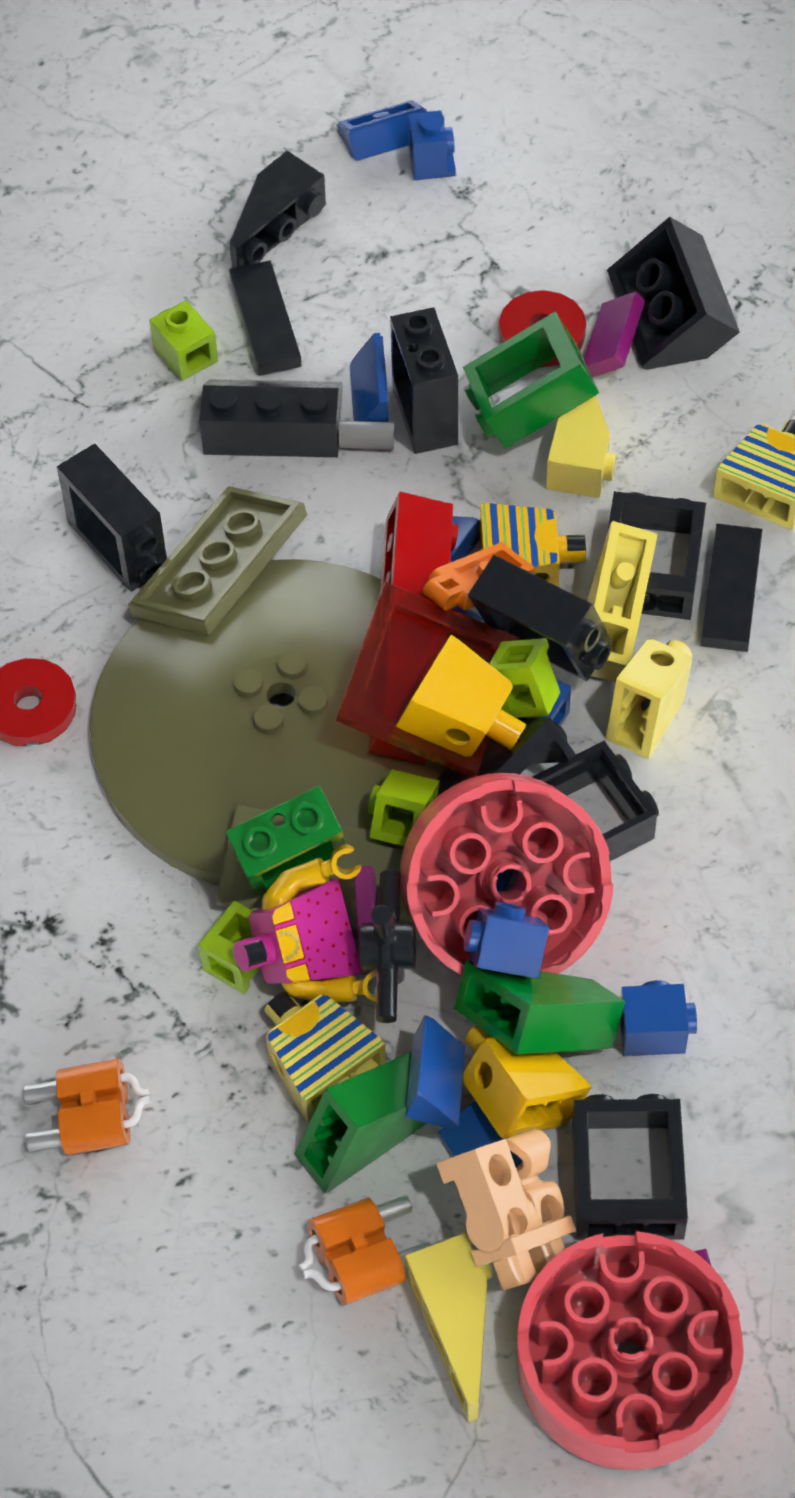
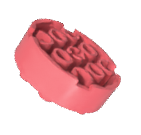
[400,773,614,976]
[517,1232,744,1470]

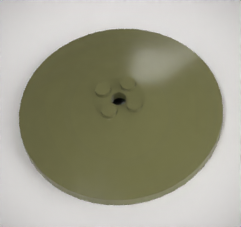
[90,559,460,886]

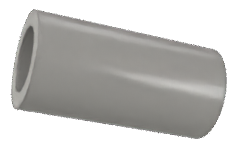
[339,421,395,450]

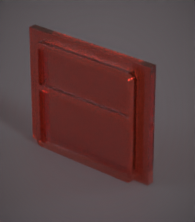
[335,582,519,778]

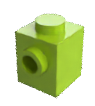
[149,300,219,381]
[368,769,440,846]

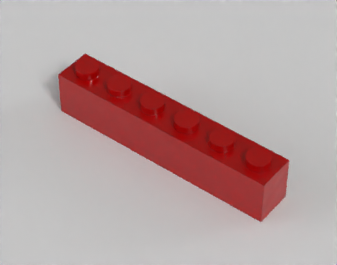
[369,491,458,765]

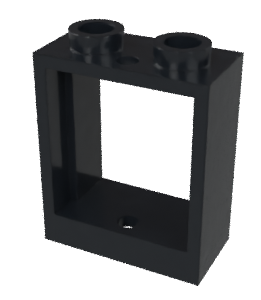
[390,307,458,454]
[56,443,167,592]
[607,491,706,620]
[468,555,612,682]
[532,740,659,861]
[572,1094,688,1241]

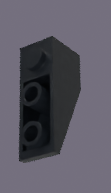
[229,150,326,268]

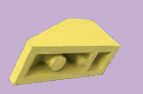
[546,396,617,498]
[587,521,658,682]
[405,1232,493,1423]

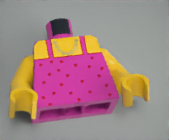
[233,845,377,1003]

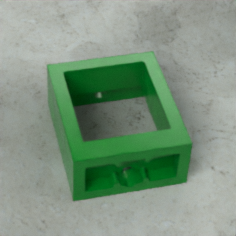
[463,311,599,449]
[225,785,345,898]

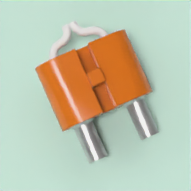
[24,1058,151,1156]
[299,1195,431,1306]

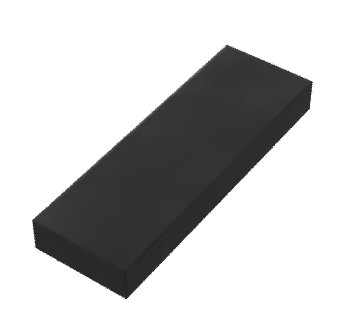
[229,260,302,375]
[700,523,763,652]

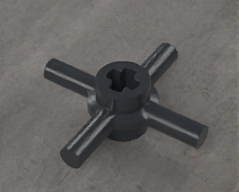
[360,870,416,1023]

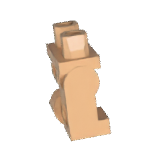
[436,1129,576,1291]

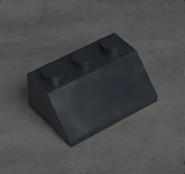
[607,216,740,370]
[199,379,343,458]

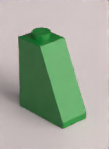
[454,961,625,1054]
[294,1052,428,1193]

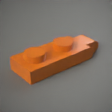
[423,542,536,611]

